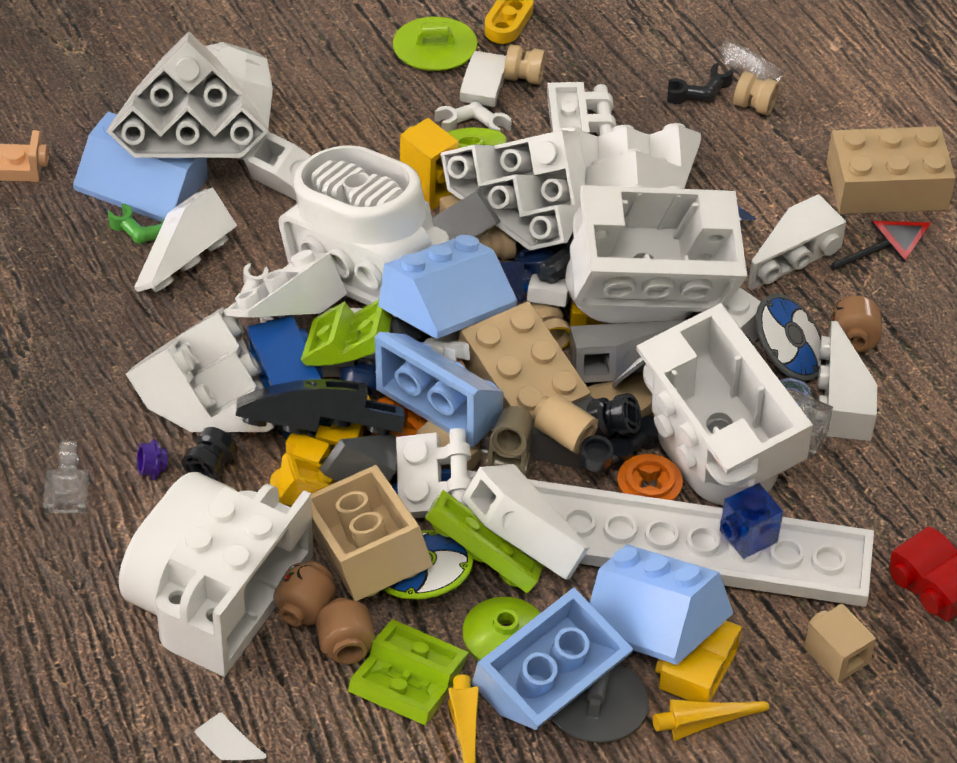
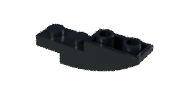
[236,379,405,435]

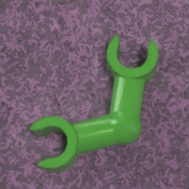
[108,203,165,244]

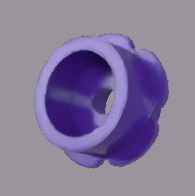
[137,439,168,480]

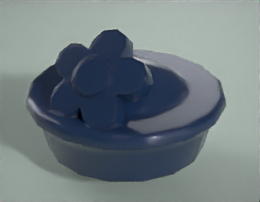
[515,246,560,274]
[338,359,380,397]

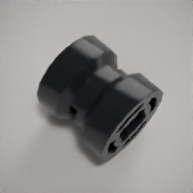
[586,393,642,438]
[182,427,238,480]

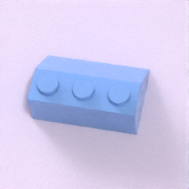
[73,111,208,222]
[378,235,517,339]
[375,332,503,447]
[590,544,734,665]
[471,587,633,730]

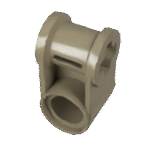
[485,406,534,479]

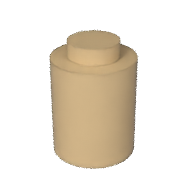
[533,393,599,454]

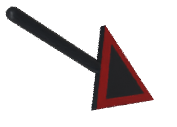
[831,221,931,269]

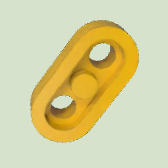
[484,0,534,44]

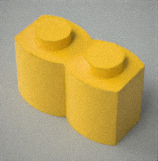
[655,620,743,702]

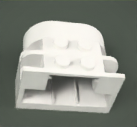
[278,145,449,319]
[566,184,747,324]
[636,303,813,506]
[119,472,313,677]

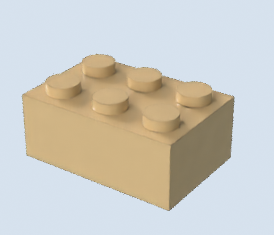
[826,126,956,214]
[458,301,591,434]
[311,465,433,601]

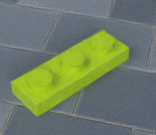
[425,490,544,594]

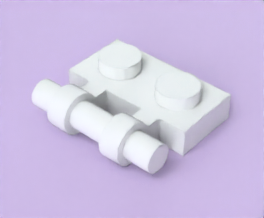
[547,82,616,136]
[396,428,472,518]

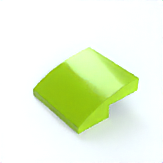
[301,299,393,366]
[348,619,469,726]

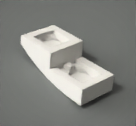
[460,51,506,107]
[527,274,570,307]

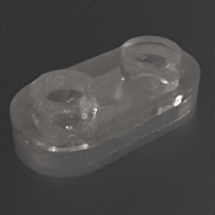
[719,38,784,82]

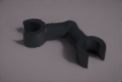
[667,63,734,104]

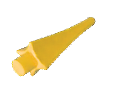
[447,675,479,763]
[653,699,769,741]

